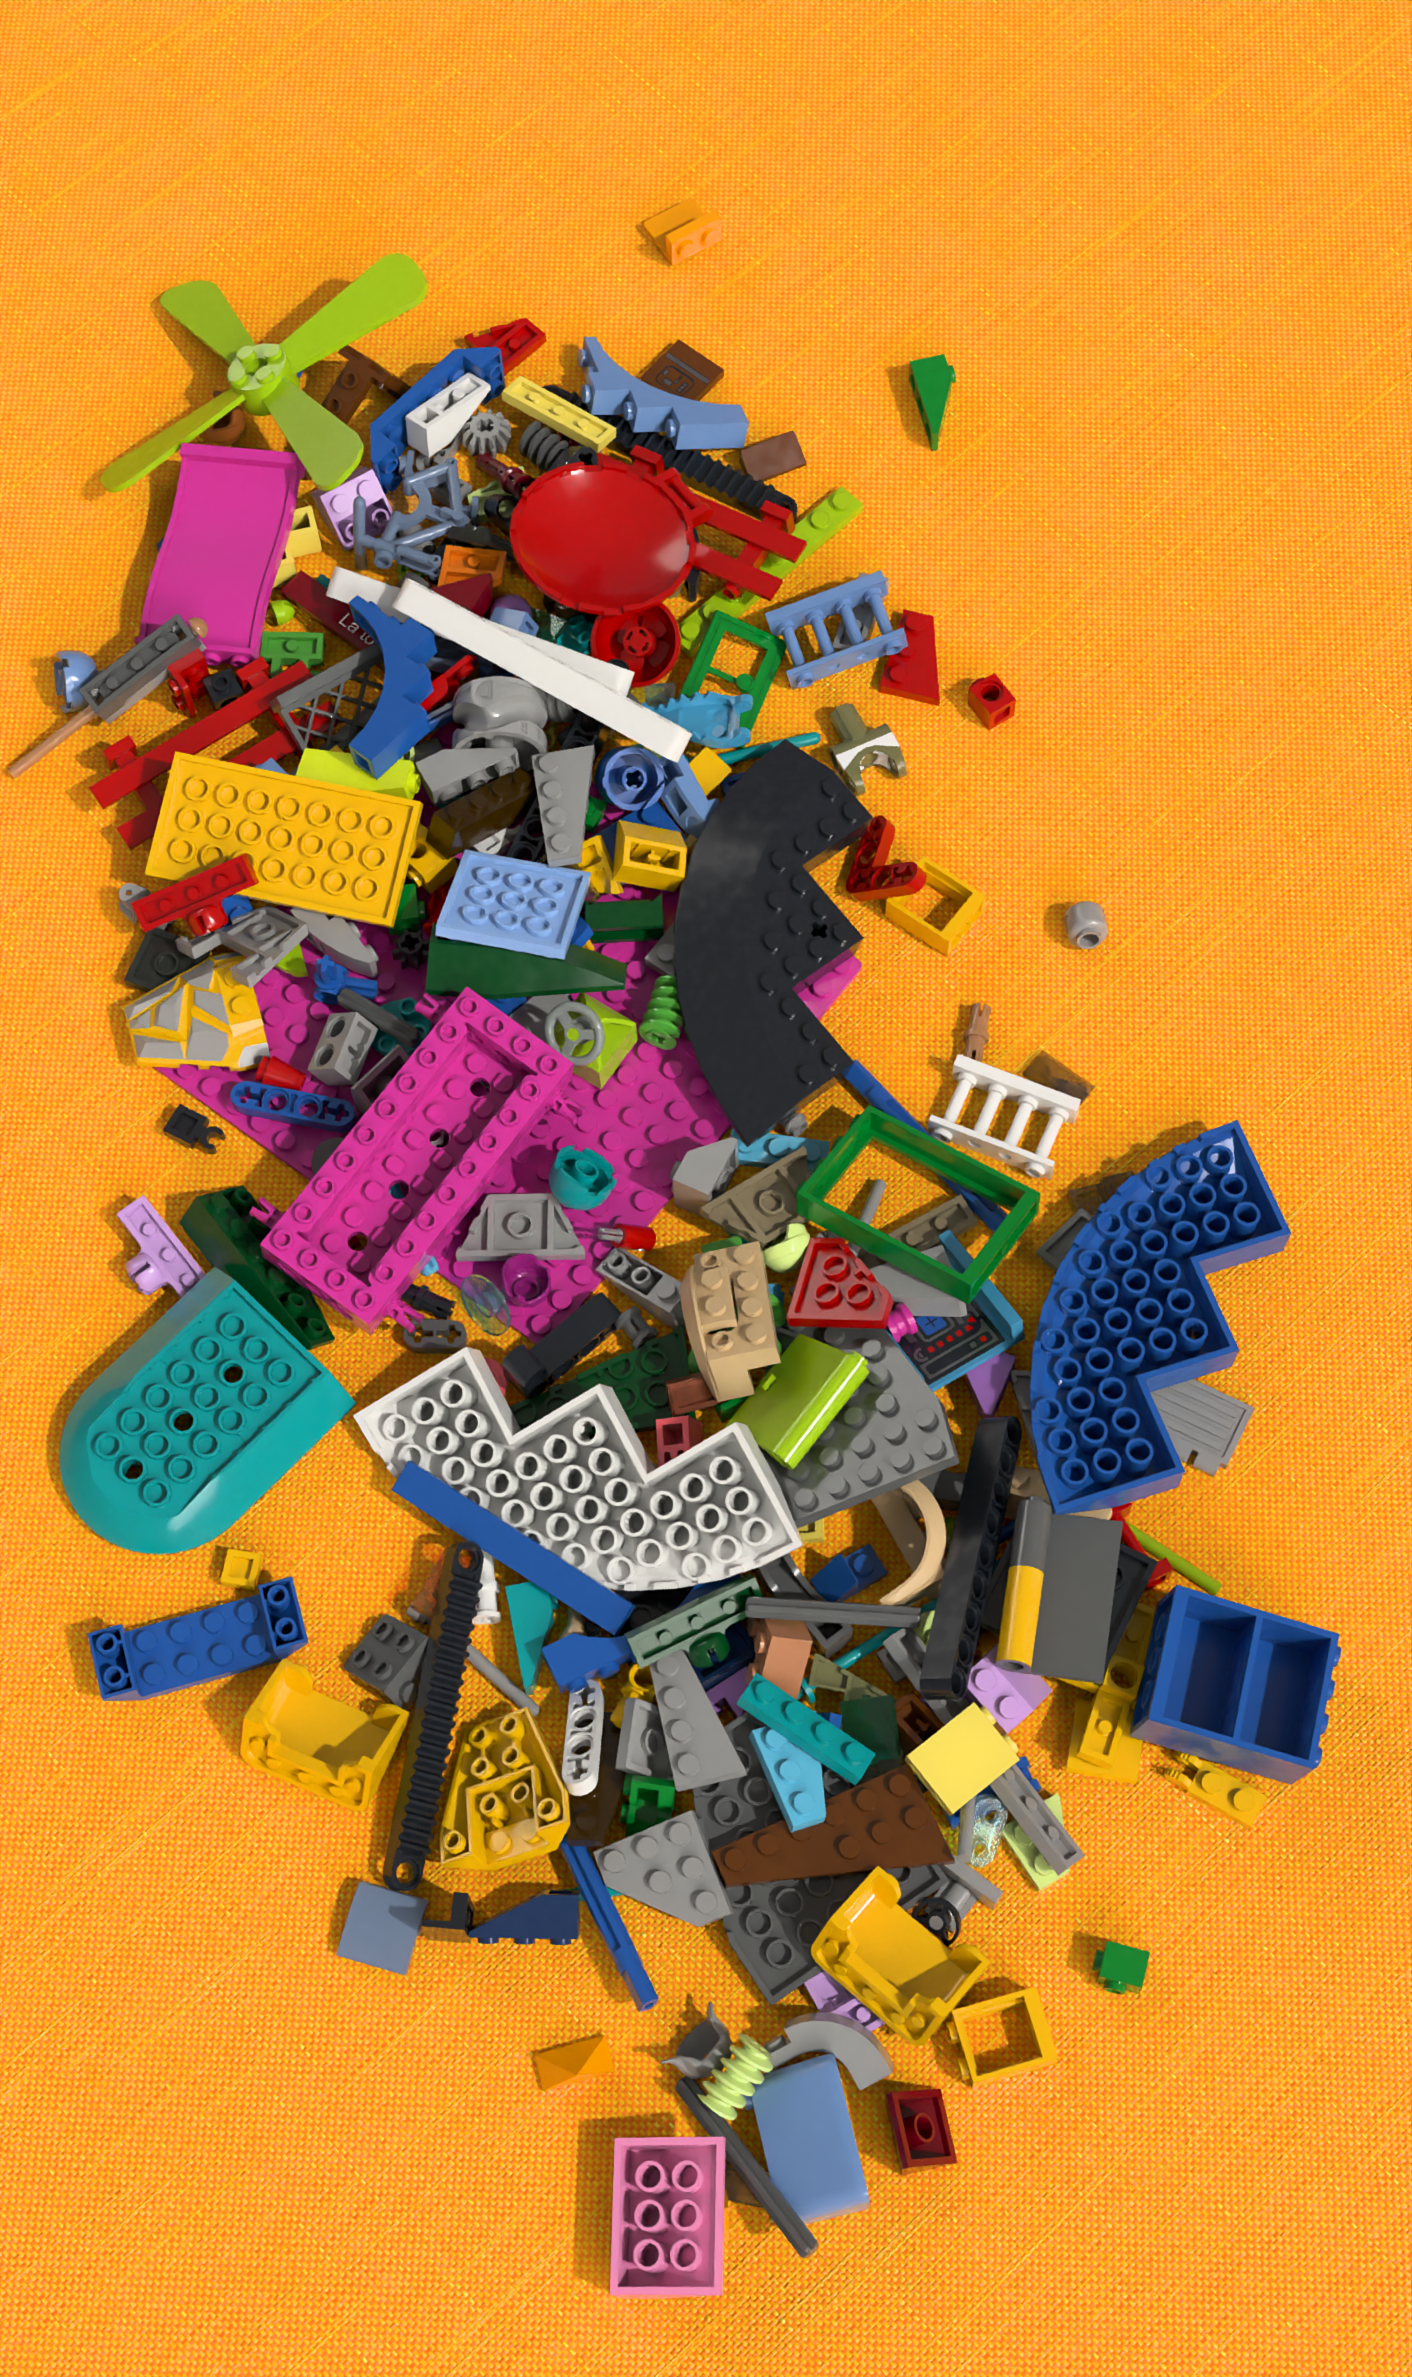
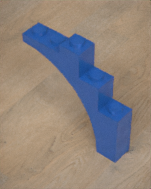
[349,595,438,780]

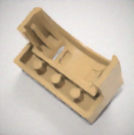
[680,1241,781,1402]
[872,1480,947,1606]

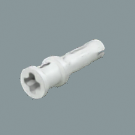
[472,1549,501,1625]

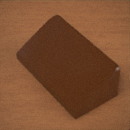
[739,430,806,482]

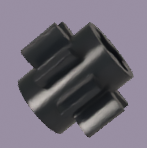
[391,929,430,971]

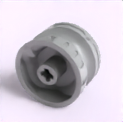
[452,676,548,780]

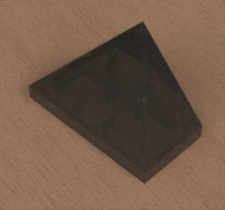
[1023,1050,1095,1106]

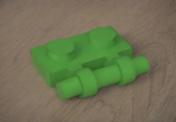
[260,631,325,679]

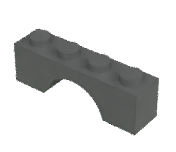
[752,1553,853,1659]

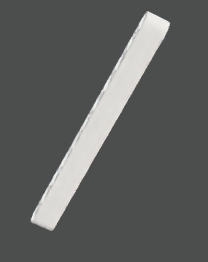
[326,566,635,697]
[392,578,692,763]

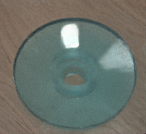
[461,1274,511,1336]

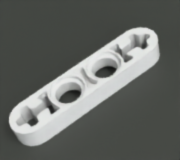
[562,1679,605,1796]

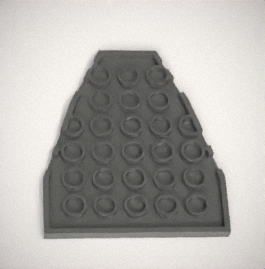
[759,1314,960,1529]
[692,1712,949,2007]

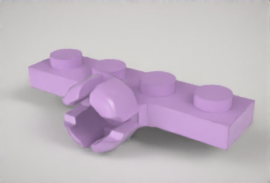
[117,1195,206,1299]

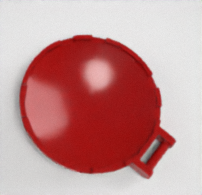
[510,461,713,615]

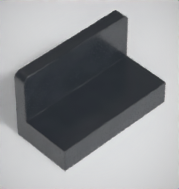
[421,1892,475,1944]

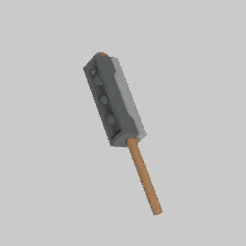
[8,613,208,778]

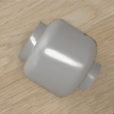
[1064,901,1108,949]

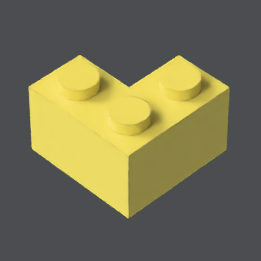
[272,506,322,589]

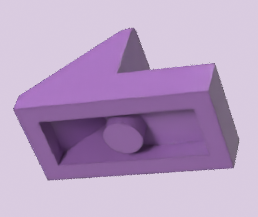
[706,1667,748,1719]

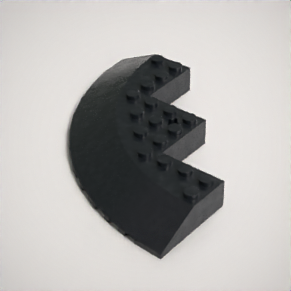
[673,739,873,1148]

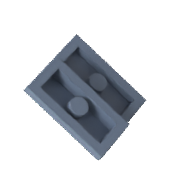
[336,1880,429,1975]

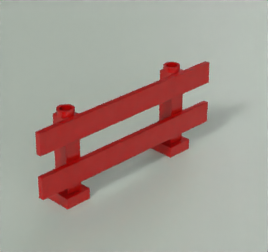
[597,445,807,602]
[89,656,342,851]

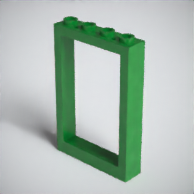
[795,1105,1041,1305]

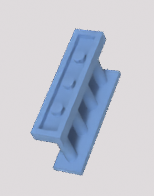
[765,570,908,689]

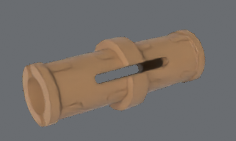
[963,1003,991,1063]

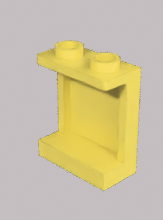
[904,1702,1020,1817]

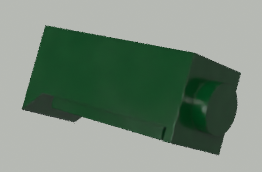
[579,893,664,944]

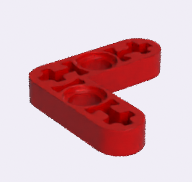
[846,815,927,902]

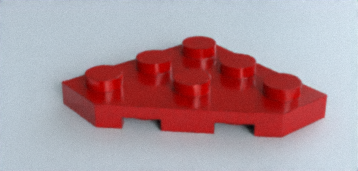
[786,1238,894,1329]

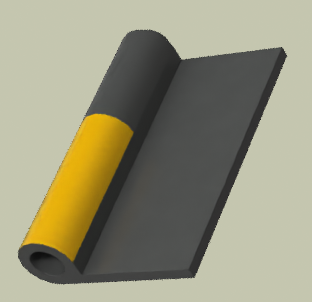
[995,1496,1123,1684]

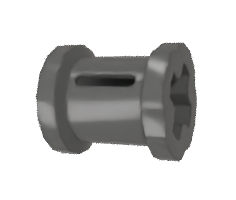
[614,1306,658,1350]

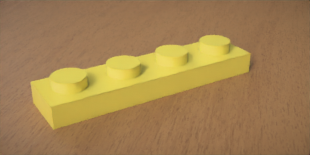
[502,376,616,453]

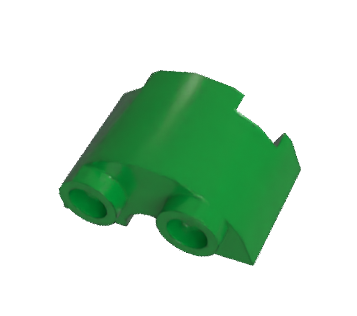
[620,1773,676,1838]

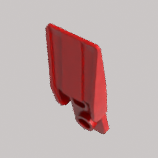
[420,655,478,713]

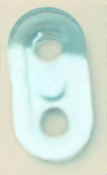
[967,1794,1008,1867]

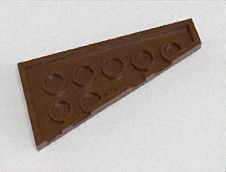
[712,1764,955,1888]

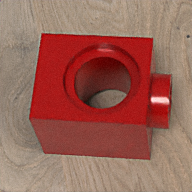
[967,673,1016,731]

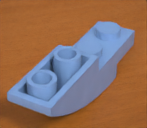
[659,754,720,844]

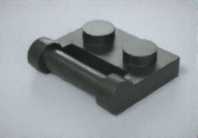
[448,524,517,563]

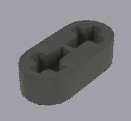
[403,1319,468,1354]

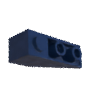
[468,1889,580,1945]

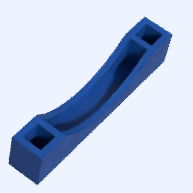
[541,1574,741,1694]

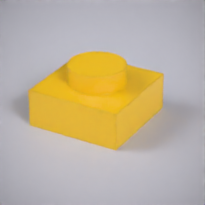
[220,1548,264,1591]

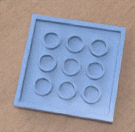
[435,849,591,960]

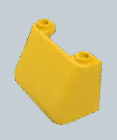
[240,1659,410,1811]
[811,1866,991,2046]

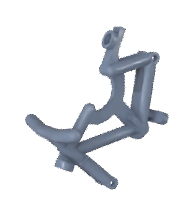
[353,450,479,581]

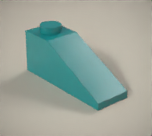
[505,1581,559,1695]

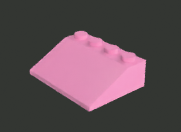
[610,2137,726,2299]

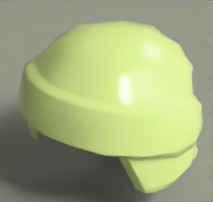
[762,1223,811,1273]

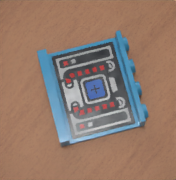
[884,1230,1025,1392]

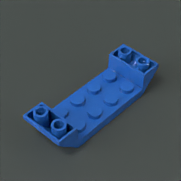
[370,347,506,496]
[87,1576,309,1701]

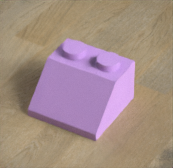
[964,1643,1052,1736]

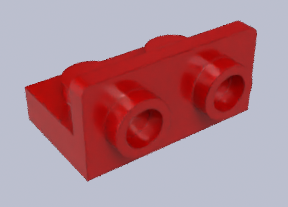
[167,648,210,718]

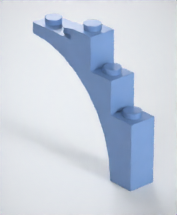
[577,337,749,450]

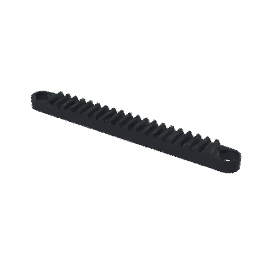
[542,385,797,524]
[383,1541,484,1891]

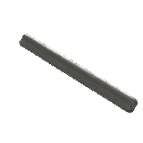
[675,2076,819,2258]

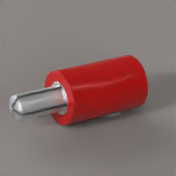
[598,1223,656,1252]

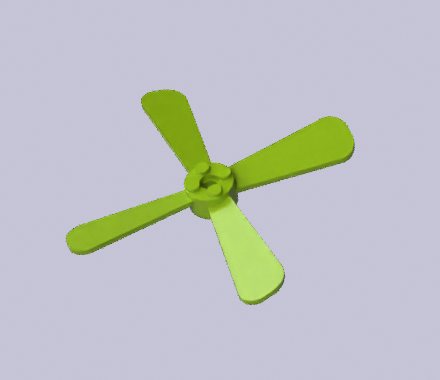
[100,253,428,493]

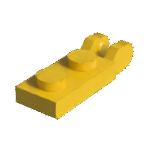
[1163,1751,1267,1829]

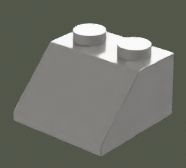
[670,1137,739,1219]

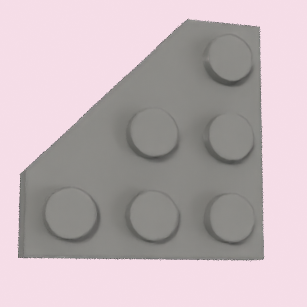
[593,1810,733,1927]

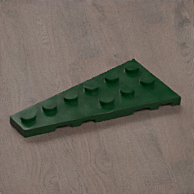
[509,1325,696,1439]

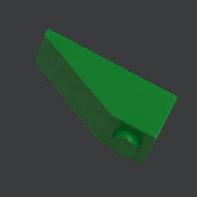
[909,354,956,451]

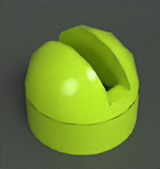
[270,599,295,626]

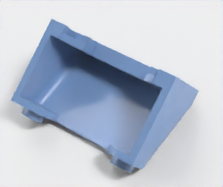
[743,2053,870,2225]

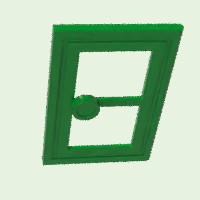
[677,610,787,749]

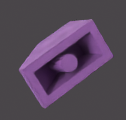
[965,1352,1016,1418]

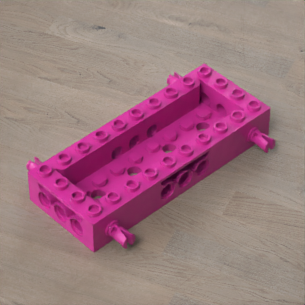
[249,987,586,1336]

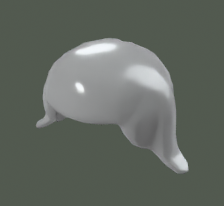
[660,2001,733,2079]

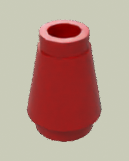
[255,1055,307,1091]

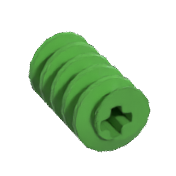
[638,975,683,1050]

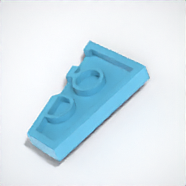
[749,1711,826,1832]

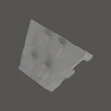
[456,1193,586,1262]

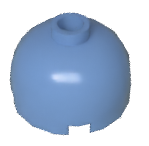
[54,650,103,713]

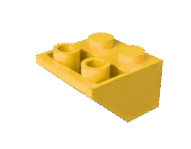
[612,820,687,892]

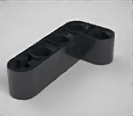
[484,446,598,539]
[502,1292,622,1399]

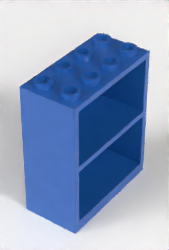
[1129,1585,1341,1785]

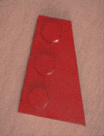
[879,609,940,706]

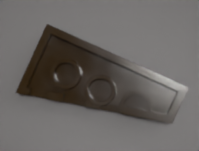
[567,1712,629,1847]

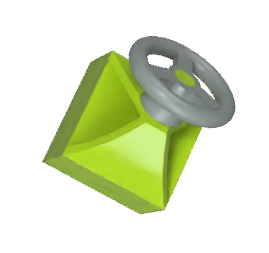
[544,993,638,1089]

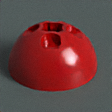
[591,603,681,688]

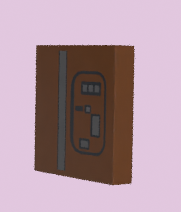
[641,339,724,401]

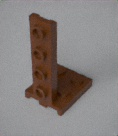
[292,345,411,480]

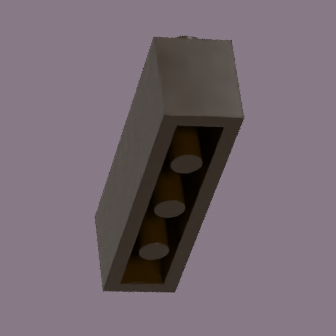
[425,767,537,860]

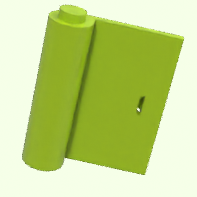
[724,1333,870,1470]

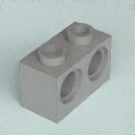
[307,1012,378,1086]

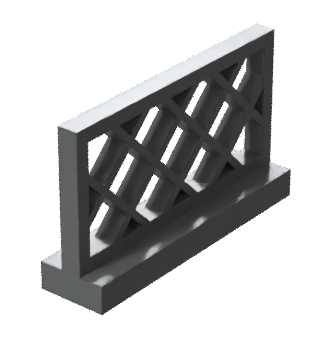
[269,643,385,755]

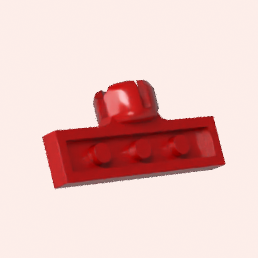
[131,853,259,937]

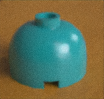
[548,1145,617,1211]

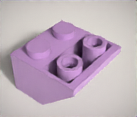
[311,466,393,551]

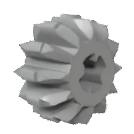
[461,408,512,459]

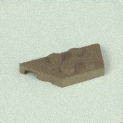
[699,1146,811,1249]

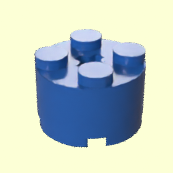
[594,746,665,811]

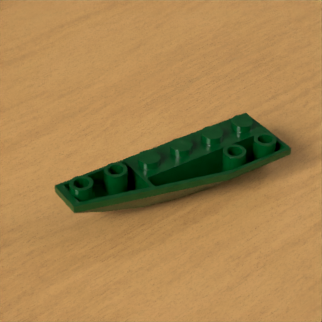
[425,923,627,1000]
[179,1185,335,1350]

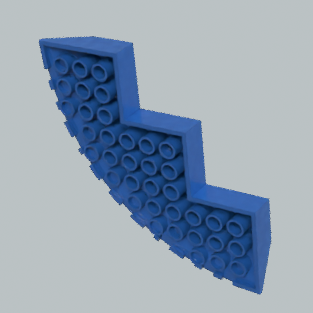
[1029,1120,1291,1515]

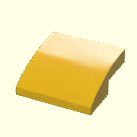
[1065,1698,1143,1784]

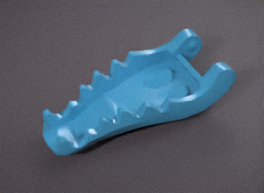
[641,691,753,749]

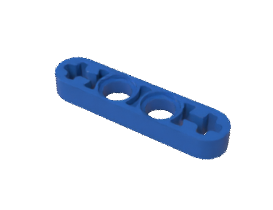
[230,1081,356,1133]

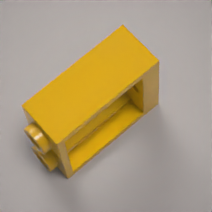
[884,856,986,956]
[946,1986,1059,2088]

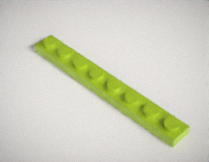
[679,486,863,658]

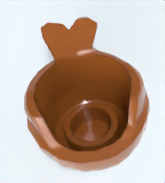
[199,390,247,447]

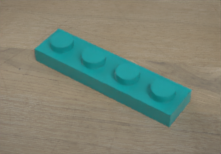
[736,1673,876,1786]

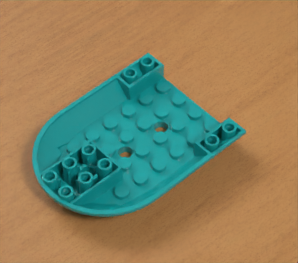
[59,1267,356,1555]

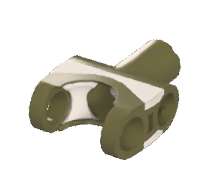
[828,703,907,797]

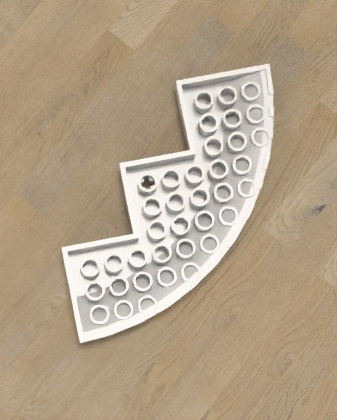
[353,1347,804,1591]

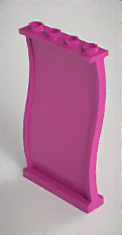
[134,443,305,668]

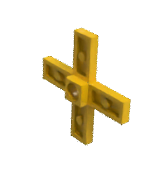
[1057,1602,1155,1770]

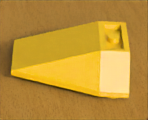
[440,1707,570,1871]

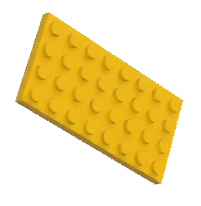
[145,751,423,928]

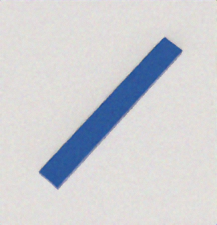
[391,1461,636,1636]

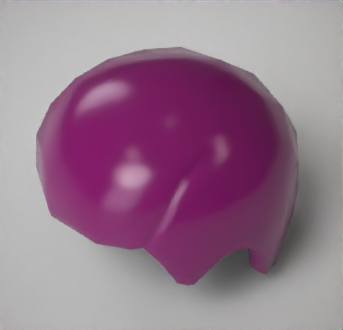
[500,1253,551,1308]

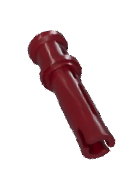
[476,453,535,500]

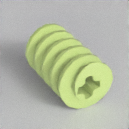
[697,2033,773,2120]

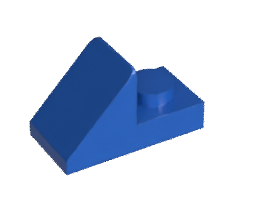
[810,1543,888,1602]

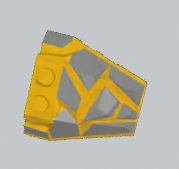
[123,951,271,1071]

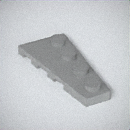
[650,1650,747,1792]

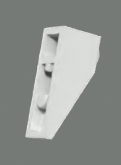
[405,372,491,457]

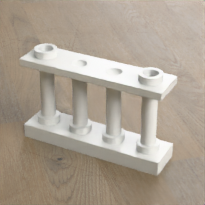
[928,1054,1081,1180]

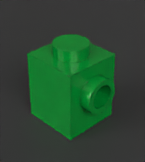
[389,883,427,936]
[1092,1941,1150,1995]

